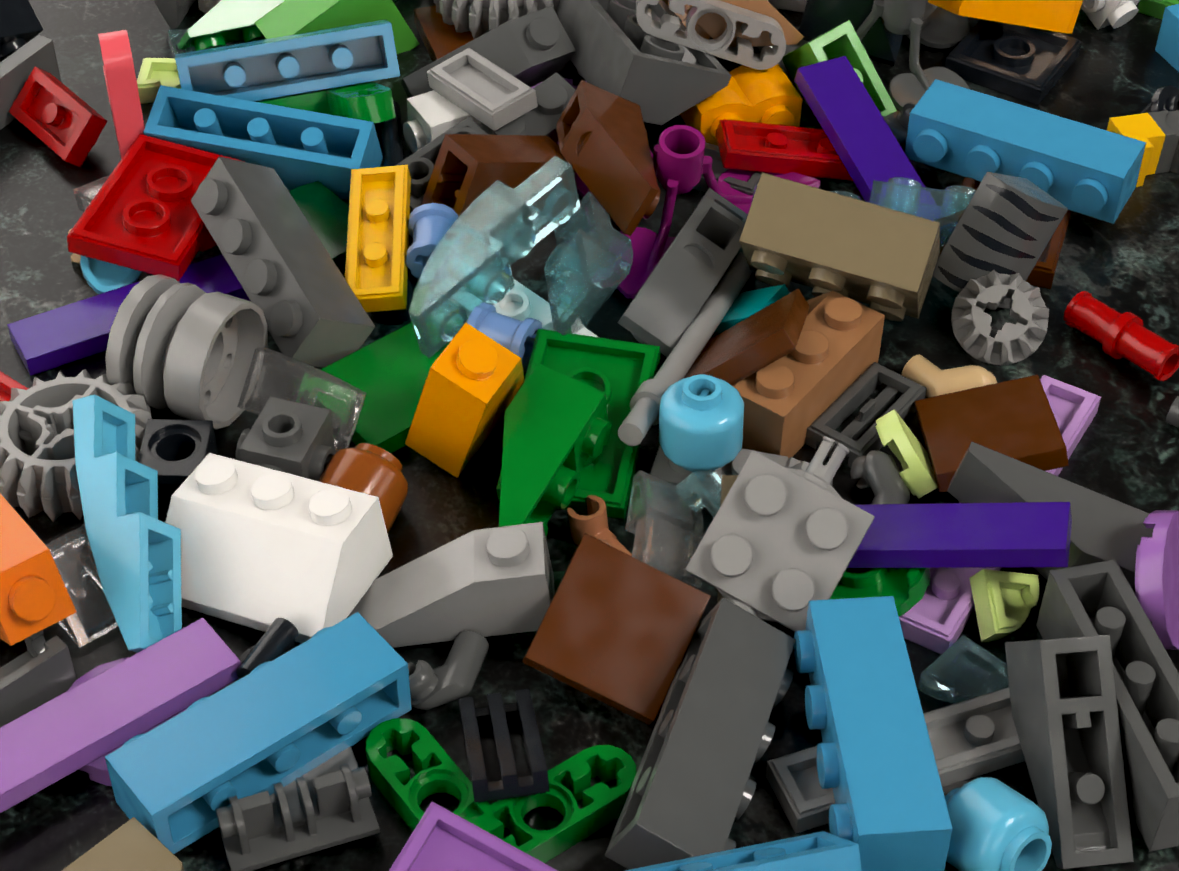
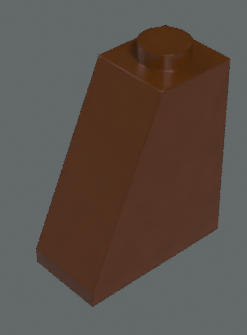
[421,134,576,259]

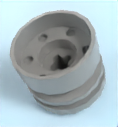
[105,274,268,429]

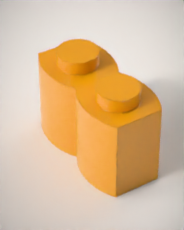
[680,64,803,146]

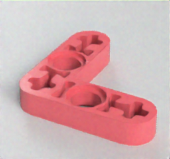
[98,30,145,159]

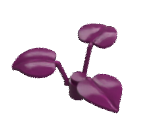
[572,125,820,299]

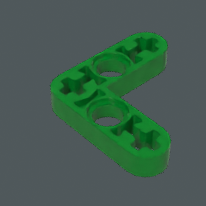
[255,81,396,123]
[366,718,637,863]

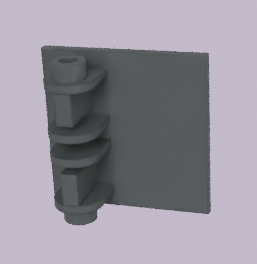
[216,746,380,871]

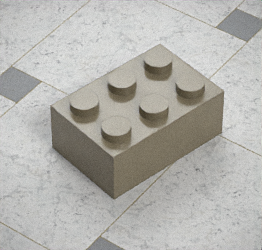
[739,172,940,322]

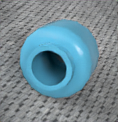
[659,374,744,473]
[945,777,1052,871]

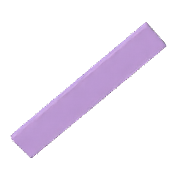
[899,375,1101,657]

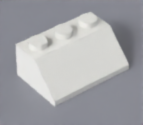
[165,453,393,643]

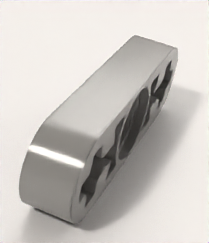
[636,0,786,70]

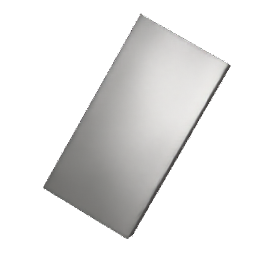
[427,48,538,131]

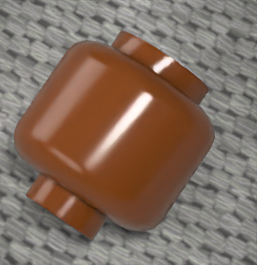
[319,443,408,533]

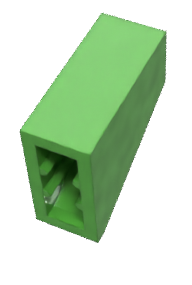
[254,0,419,54]

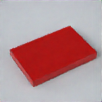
[67,134,245,281]

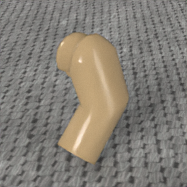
[902,354,997,398]

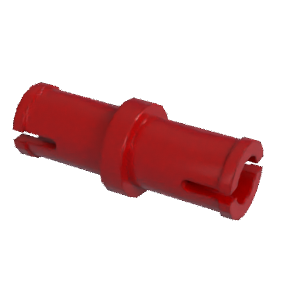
[1063,291,1179,381]

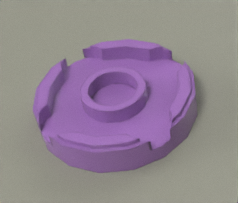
[1135,510,1179,650]

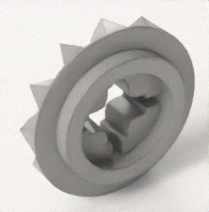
[951,270,1049,365]

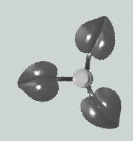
[754,0,970,111]

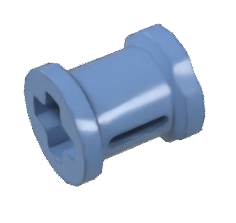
[405,203,460,282]
[467,302,543,373]

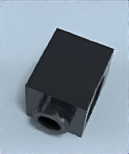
[137,419,218,521]

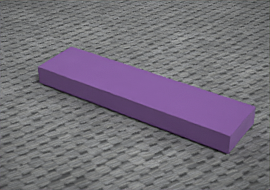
[0,618,241,813]

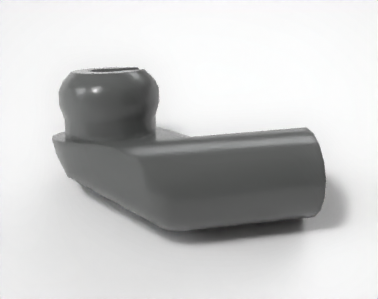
[850,450,910,504]
[408,630,489,710]

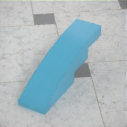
[72,394,182,653]

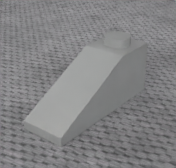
[350,522,555,648]

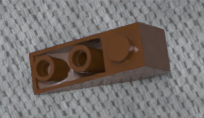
[556,80,660,236]

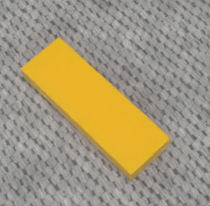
[345,165,411,312]

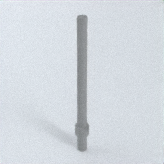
[618,251,754,446]

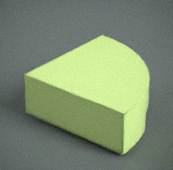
[137,58,181,104]
[875,409,938,498]
[969,569,1039,642]

